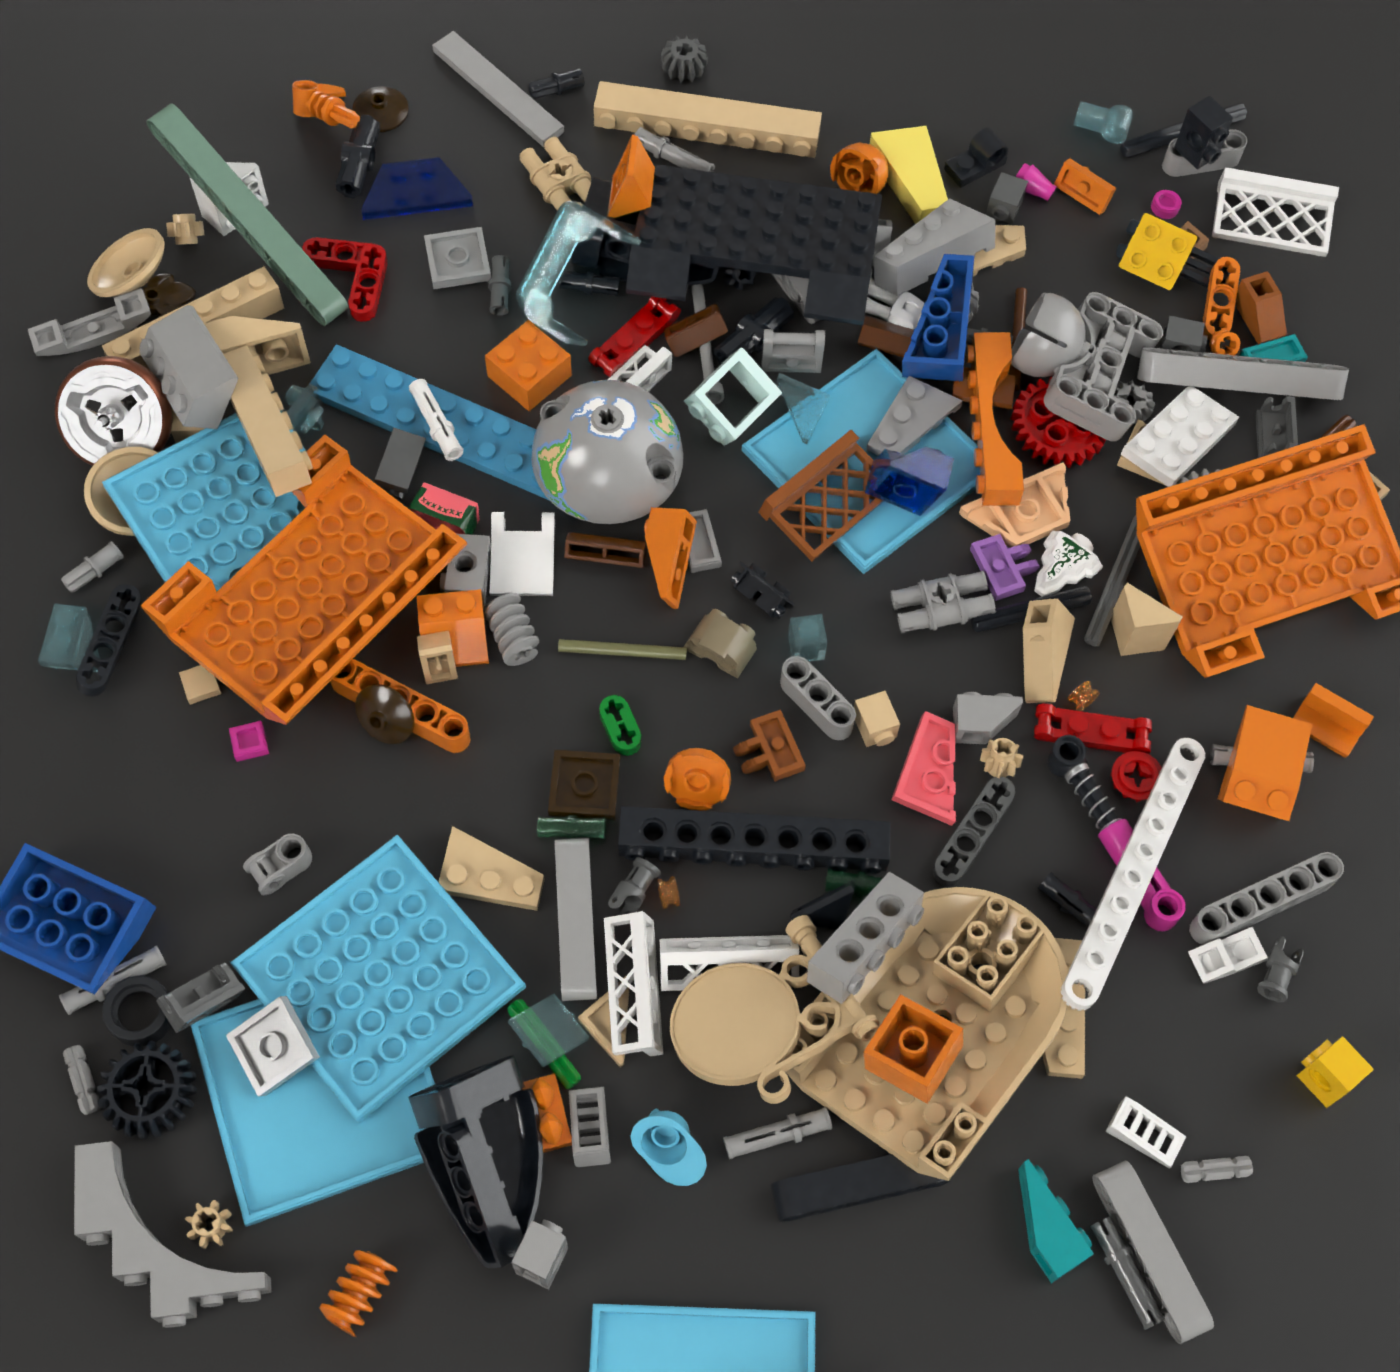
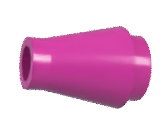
[1016,163,1057,201]

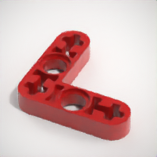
[302,237,388,322]

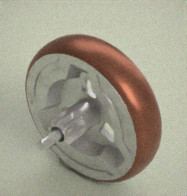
[55,356,173,466]

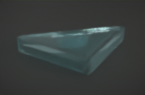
[776,373,830,444]

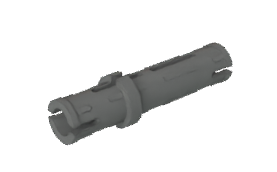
[1090,1216,1165,1330]

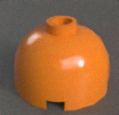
[830,142,889,194]

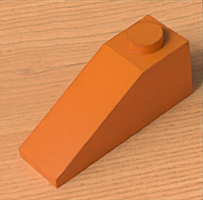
[644,507,697,609]

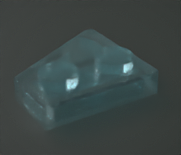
[38,604,100,673]

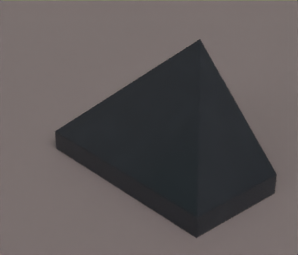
[790,880,856,930]

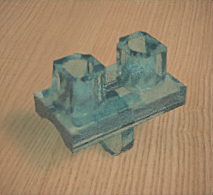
[280,383,324,434]

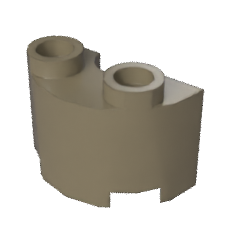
[684,609,757,679]

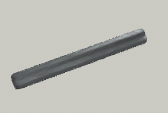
[1084,515,1140,647]

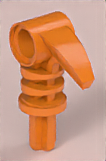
[292,80,360,128]

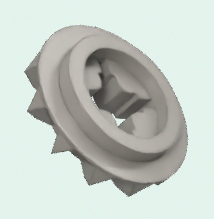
[1114,380,1155,424]

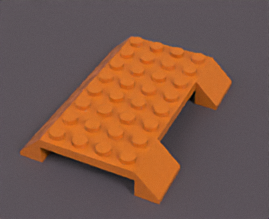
[1136,424,1400,678]
[141,434,467,725]

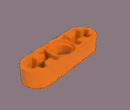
[1203,257,1240,340]

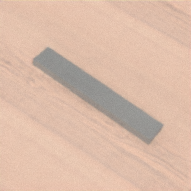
[432,31,564,147]

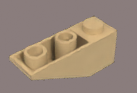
[1023,599,1075,703]

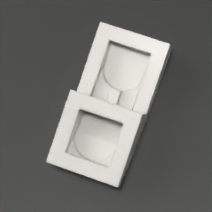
[1188,927,1268,984]

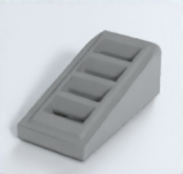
[569,1087,611,1167]

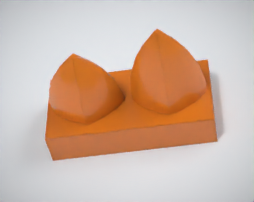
[1054,158,1116,215]
[522,1073,572,1153]

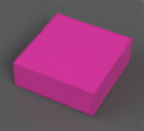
[229,721,269,762]

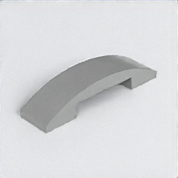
[28,288,151,356]

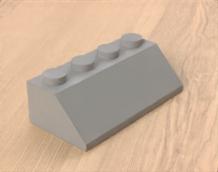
[140,305,239,429]

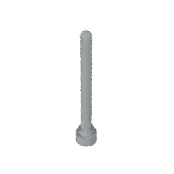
[692,284,724,405]

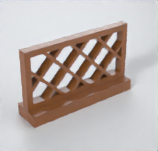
[758,430,899,562]

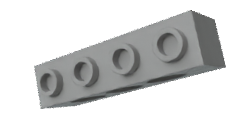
[807,872,924,1004]

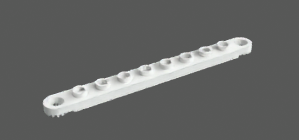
[1060,738,1205,1011]

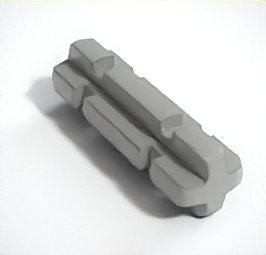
[63,1045,101,1115]
[1181,1156,1253,1183]

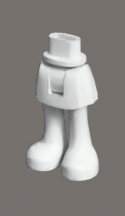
[865,269,925,329]

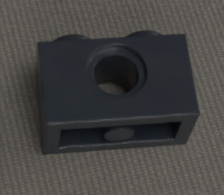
[1174,96,1233,170]

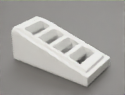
[1105,1096,1186,1169]

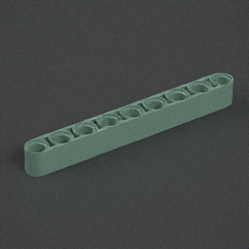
[146,103,348,326]

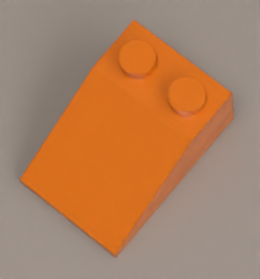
[1217,705,1312,821]

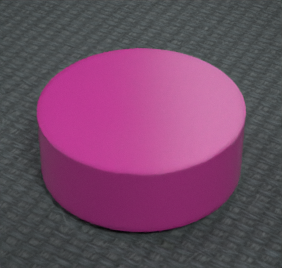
[1151,190,1182,219]

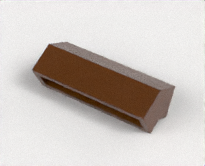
[858,316,914,358]
[564,532,646,568]

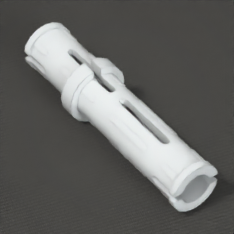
[409,379,463,461]

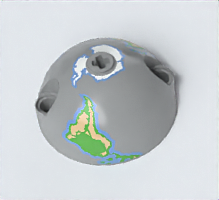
[531,380,683,524]

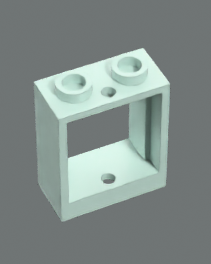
[684,347,782,446]

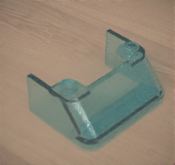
[516,201,642,346]

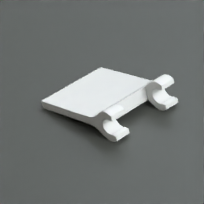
[489,512,555,596]

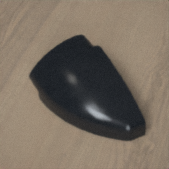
[571,177,719,286]
[408,1055,543,1269]

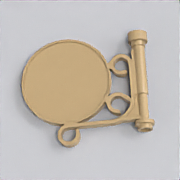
[670,915,879,1104]

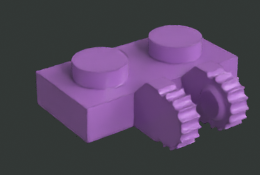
[970,534,1040,601]

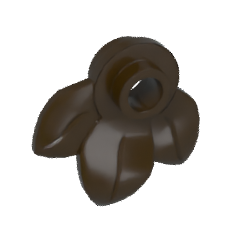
[143,273,196,316]

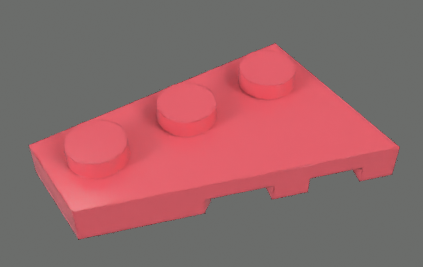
[891,711,956,826]

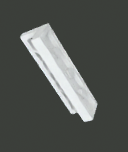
[608,345,672,392]
[604,911,664,1056]
[660,935,799,991]

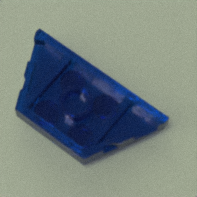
[361,157,473,220]

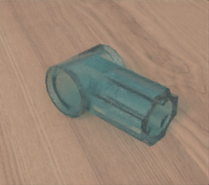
[1074,101,1133,144]

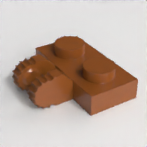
[733,709,806,781]

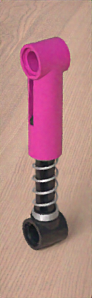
[1047,735,1185,932]

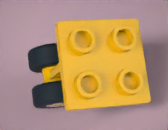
[1116,213,1197,290]

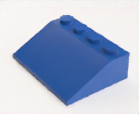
[0,843,157,995]

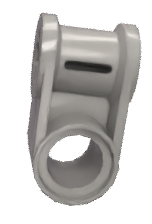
[243,833,312,896]

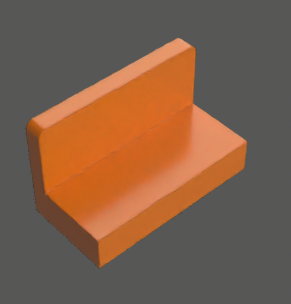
[1293,683,1374,758]

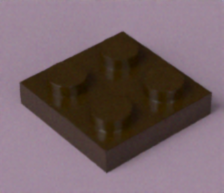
[548,750,621,820]

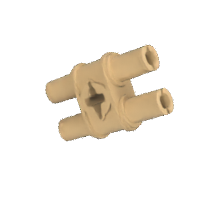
[519,137,591,220]

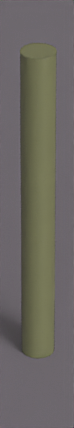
[558,639,687,660]

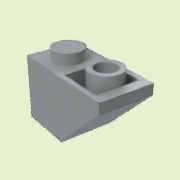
[953,692,1023,744]

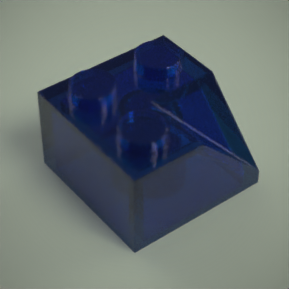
[865,447,954,516]

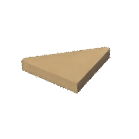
[578,976,629,1068]

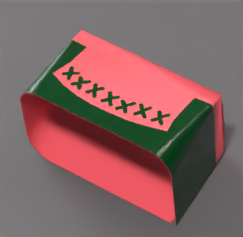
[408,482,480,535]

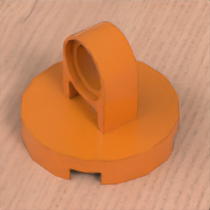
[664,748,731,811]

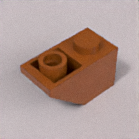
[1235,271,1287,344]

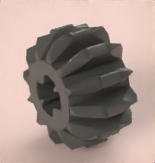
[661,35,708,83]

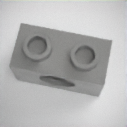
[440,534,491,606]
[511,1219,568,1290]

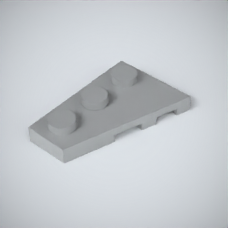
[866,376,963,463]

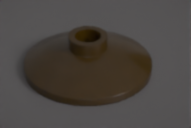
[352,86,409,132]
[355,684,415,744]

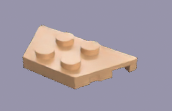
[959,462,1070,548]

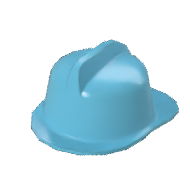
[630,1108,707,1186]

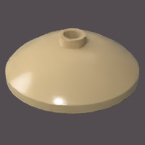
[87,228,165,297]
[84,447,158,536]

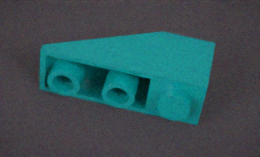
[1018,1159,1094,1284]

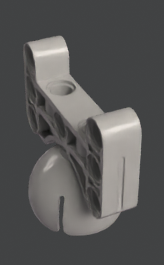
[1011,292,1163,441]

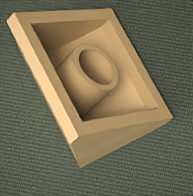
[1111,583,1183,656]

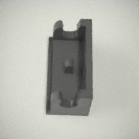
[1255,396,1298,458]
[374,427,426,500]
[156,962,245,1033]

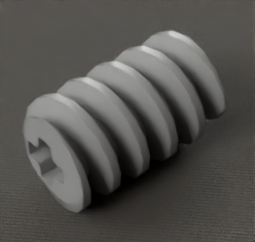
[484,593,539,666]

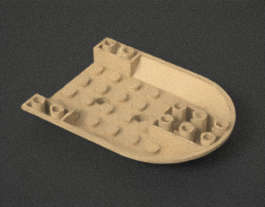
[786,887,1068,1181]

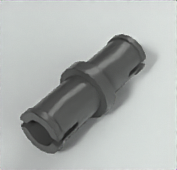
[488,255,512,316]

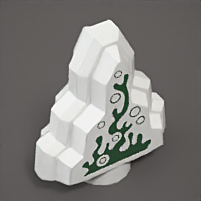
[1034,530,1103,597]

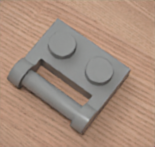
[761,329,825,373]

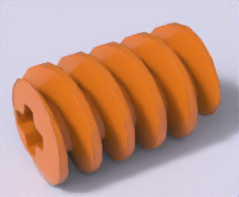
[319,1250,398,1338]

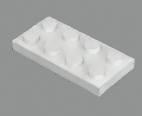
[1121,386,1239,487]

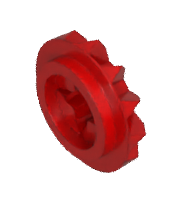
[1110,751,1162,803]

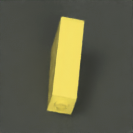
[870,126,948,224]

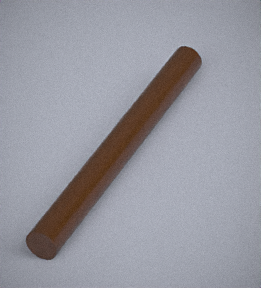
[1009,287,1027,391]

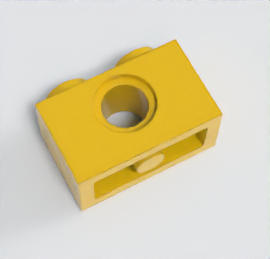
[1296,1036,1374,1108]

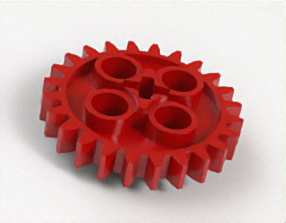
[1010,377,1106,468]

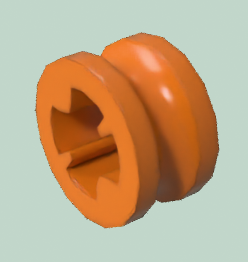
[1209,330,1241,355]

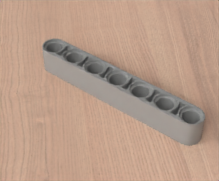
[1137,347,1349,400]

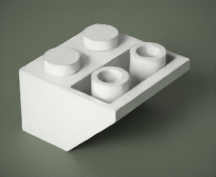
[190,162,269,236]

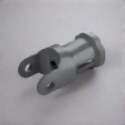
[608,857,661,915]
[1257,936,1304,1002]

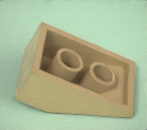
[204,316,311,375]

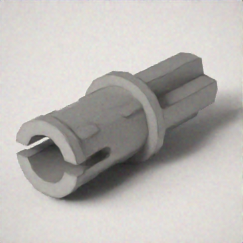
[61,541,124,593]

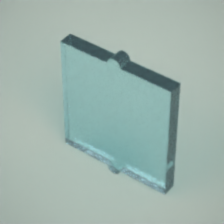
[508,994,589,1067]

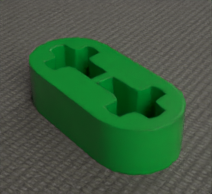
[599,695,641,756]

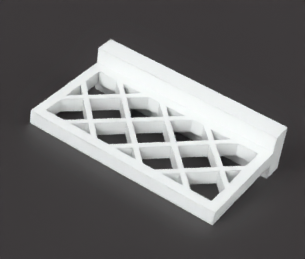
[1212,167,1339,257]

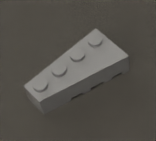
[874,198,995,296]

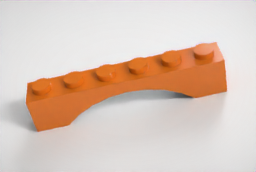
[966,332,1024,506]

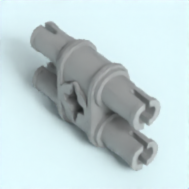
[890,570,996,634]

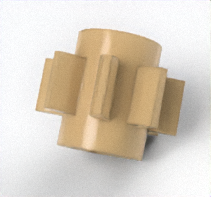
[166,214,204,245]
[980,738,1023,779]
[185,1200,233,1249]

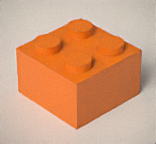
[485,320,572,411]
[863,994,964,1104]

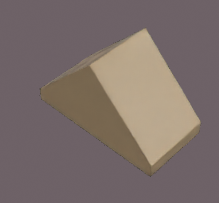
[417,630,458,684]

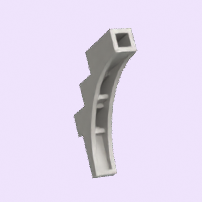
[74,1141,271,1328]

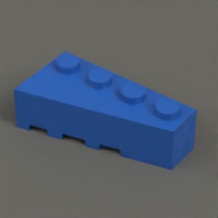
[902,254,974,381]

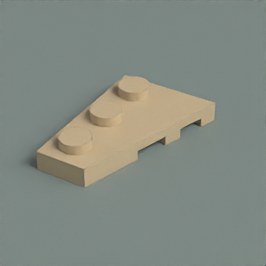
[439,826,545,911]

